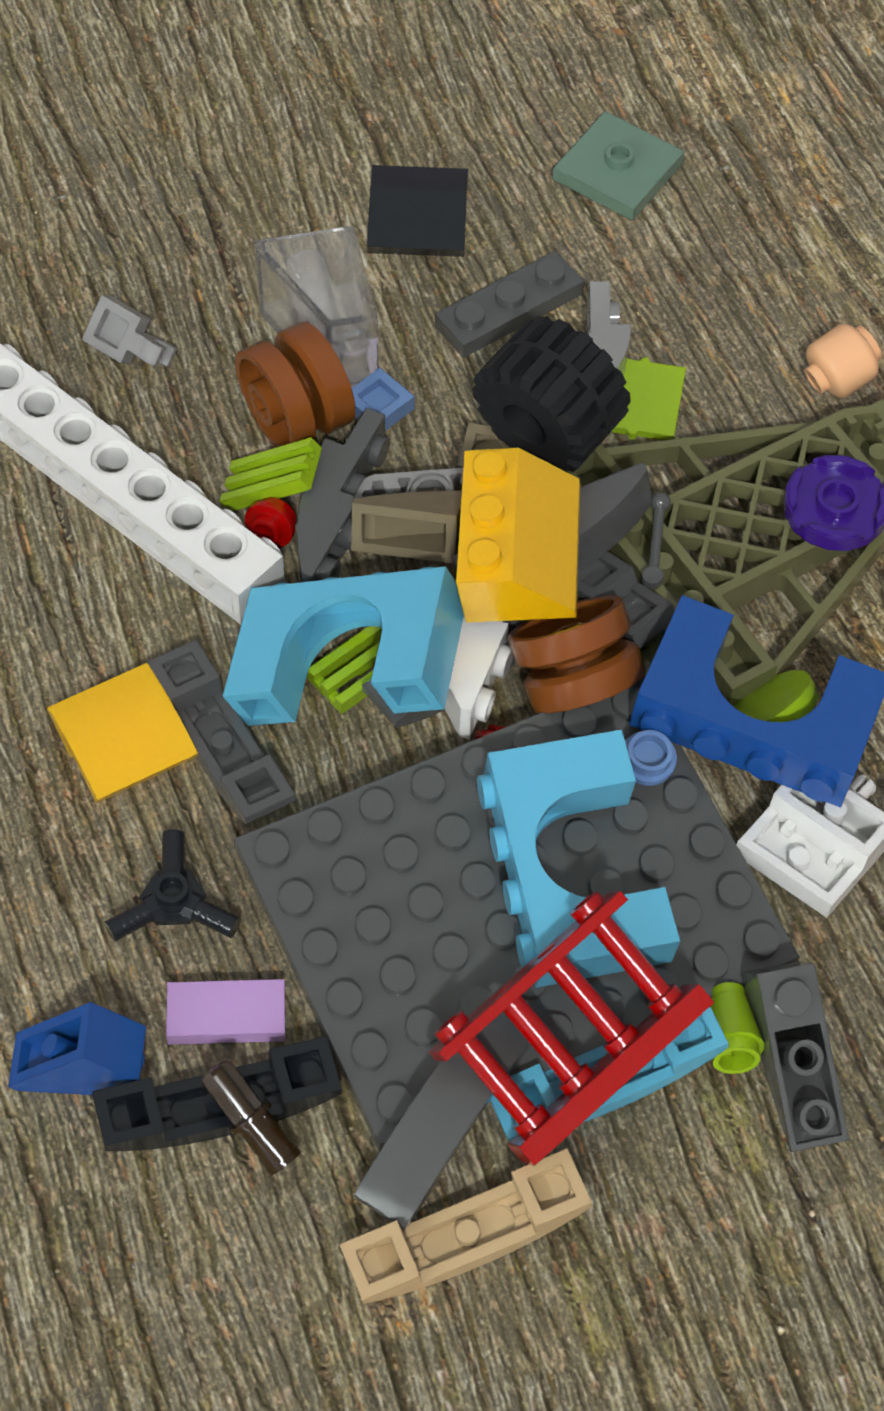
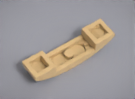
[339,1148,593,1304]

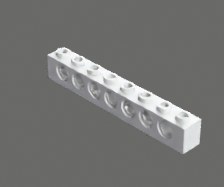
[0,344,285,625]

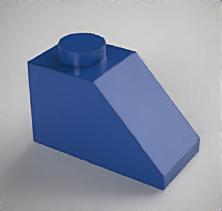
[8,1002,146,1095]

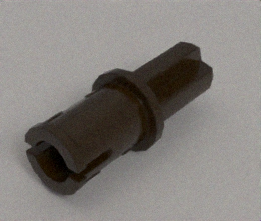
[201,1060,301,1176]

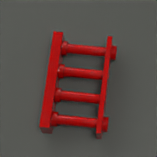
[428,891,715,1166]

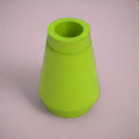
[710,982,765,1074]

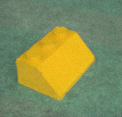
[456,448,581,623]

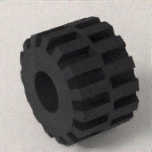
[472,316,631,472]

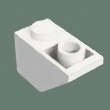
[445,616,513,740]

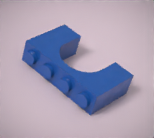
[629,595,884,808]

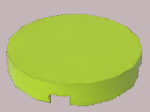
[733,670,819,722]

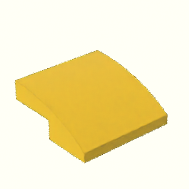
[47,663,198,804]

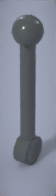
[641,492,671,589]

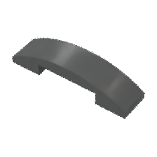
[147,640,296,824]
[354,1012,531,1231]

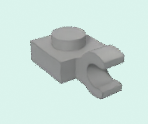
[82,295,177,367]

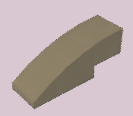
[351,491,462,564]

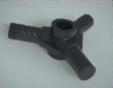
[104,829,241,942]

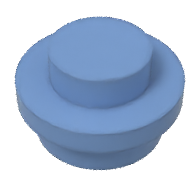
[625,730,677,786]

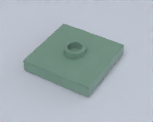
[553,111,685,221]

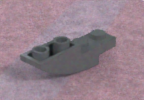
[297,408,390,582]
[451,462,652,577]

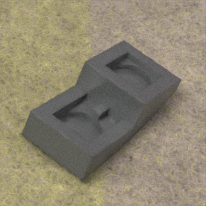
[577,551,675,649]

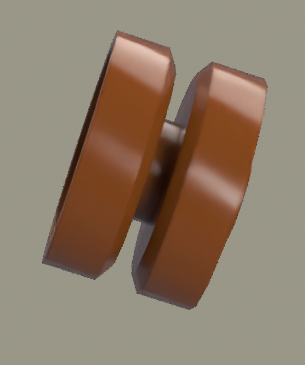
[235,321,355,447]
[507,595,647,714]

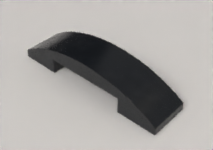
[92,1036,342,1151]

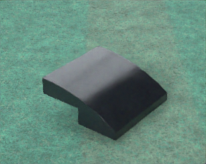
[367,165,468,257]

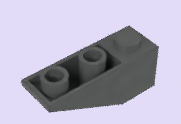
[741,961,849,1152]

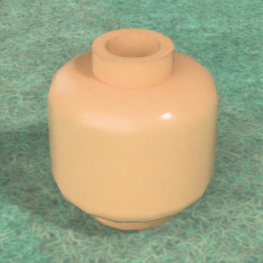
[804,323,882,399]

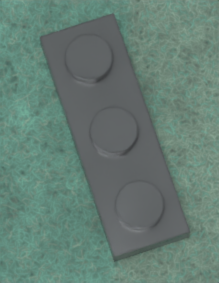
[435,250,584,358]

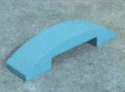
[490,1007,729,1142]

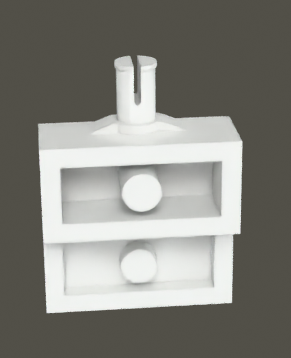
[736,775,884,918]

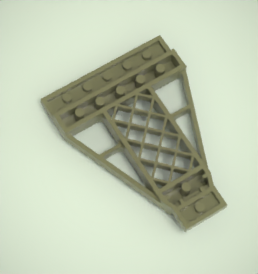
[567,398,884,706]

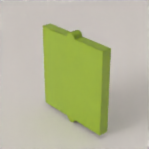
[612,357,686,440]

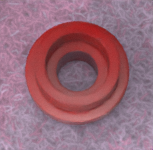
[245,497,296,548]

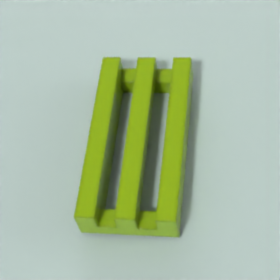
[219,437,322,512]
[307,626,382,715]

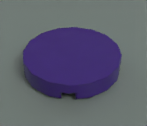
[783,455,884,551]

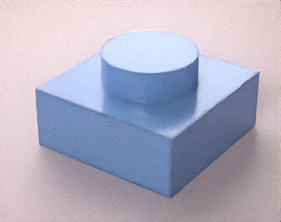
[352,367,415,431]

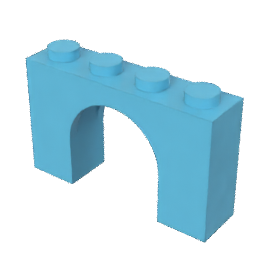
[223,566,464,726]
[477,729,680,988]

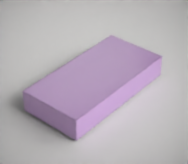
[166,979,286,1045]

